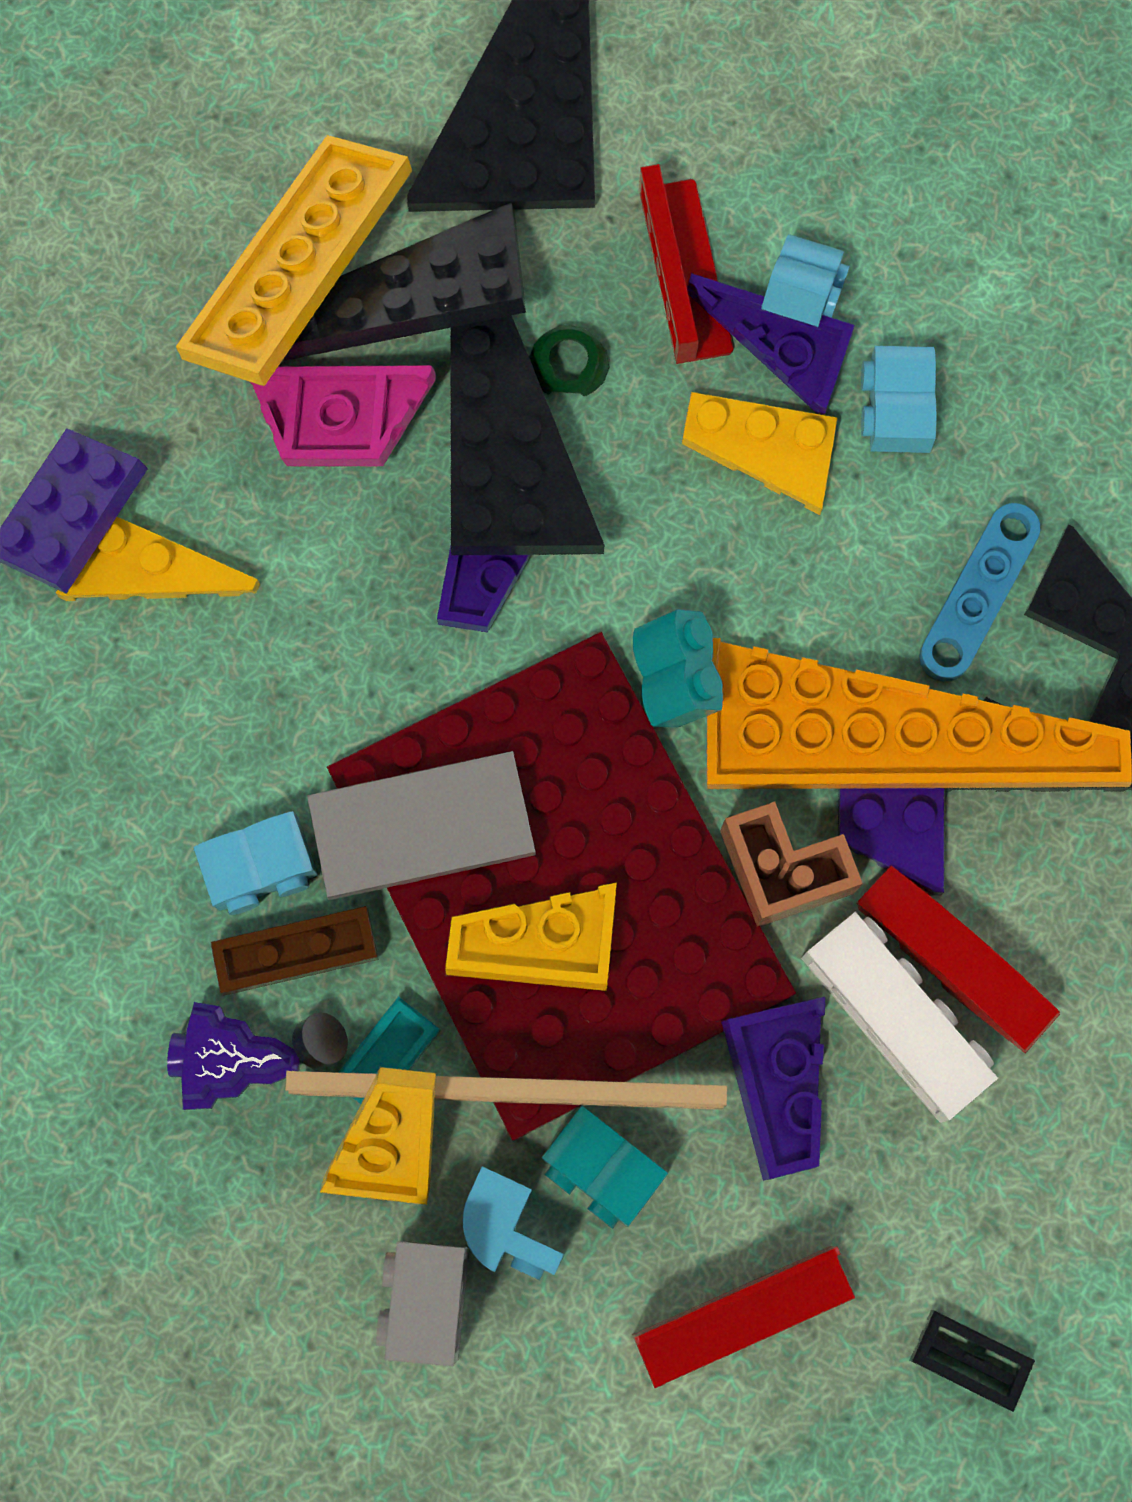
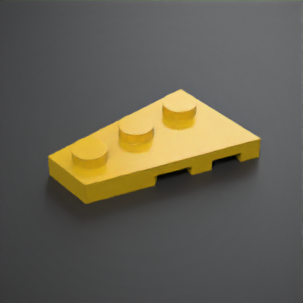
[682,392,837,515]
[445,882,617,991]

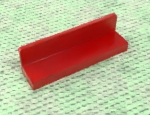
[639,164,733,364]
[632,1246,855,1388]

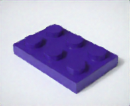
[0,428,148,594]

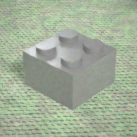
[376,1241,469,1366]

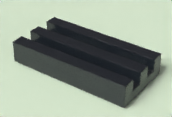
[909,1310,1035,1412]

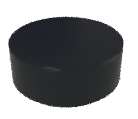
[292,1013,348,1070]

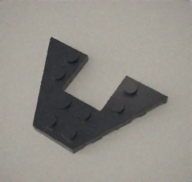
[944,524,1132,792]

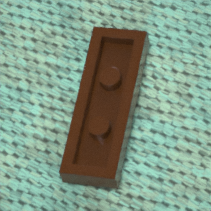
[210,906,379,996]

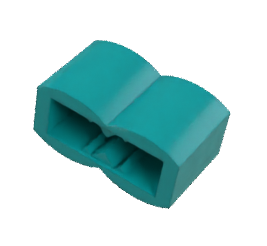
[633,609,723,728]
[542,1106,668,1229]

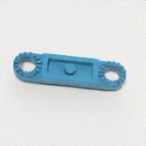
[919,503,1040,682]

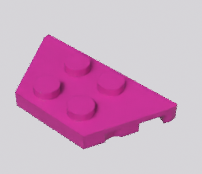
[250,365,436,467]

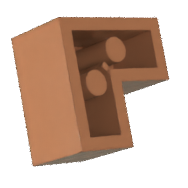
[720,802,863,926]

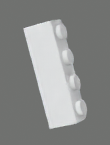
[801,912,998,1123]

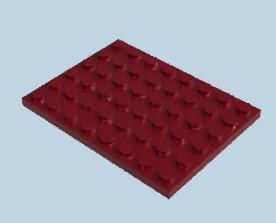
[327,632,796,1141]

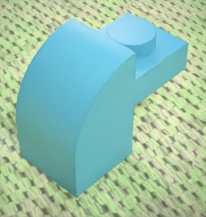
[463,1166,564,1280]

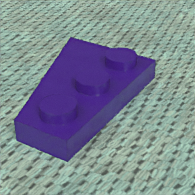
[437,545,531,633]
[722,996,826,1180]

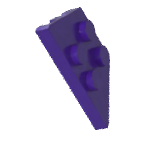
[838,788,944,895]

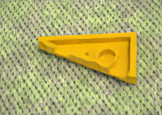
[56,517,260,601]

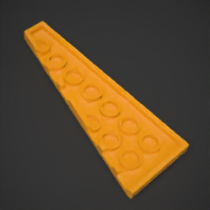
[707,638,1132,789]

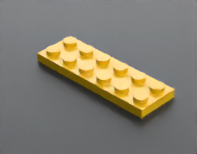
[176,135,412,386]

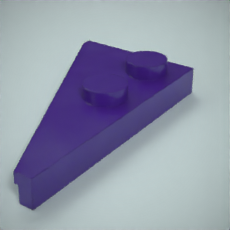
[687,273,855,415]

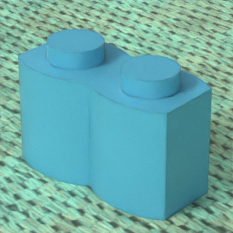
[761,234,850,327]
[861,346,936,453]
[193,811,318,915]

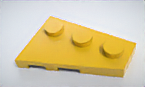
[320,1067,436,1205]

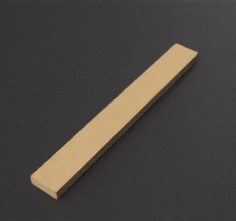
[285,1071,727,1110]

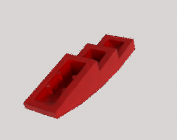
[856,865,1060,1054]

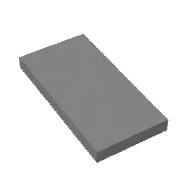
[307,751,536,900]

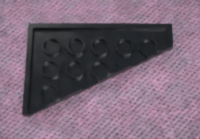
[407,0,595,212]

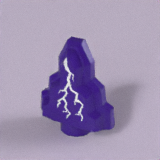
[167,1002,301,1110]

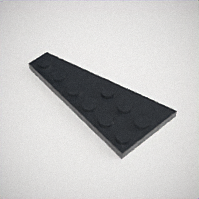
[282,202,526,361]
[450,316,605,555]

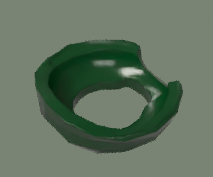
[529,325,609,396]

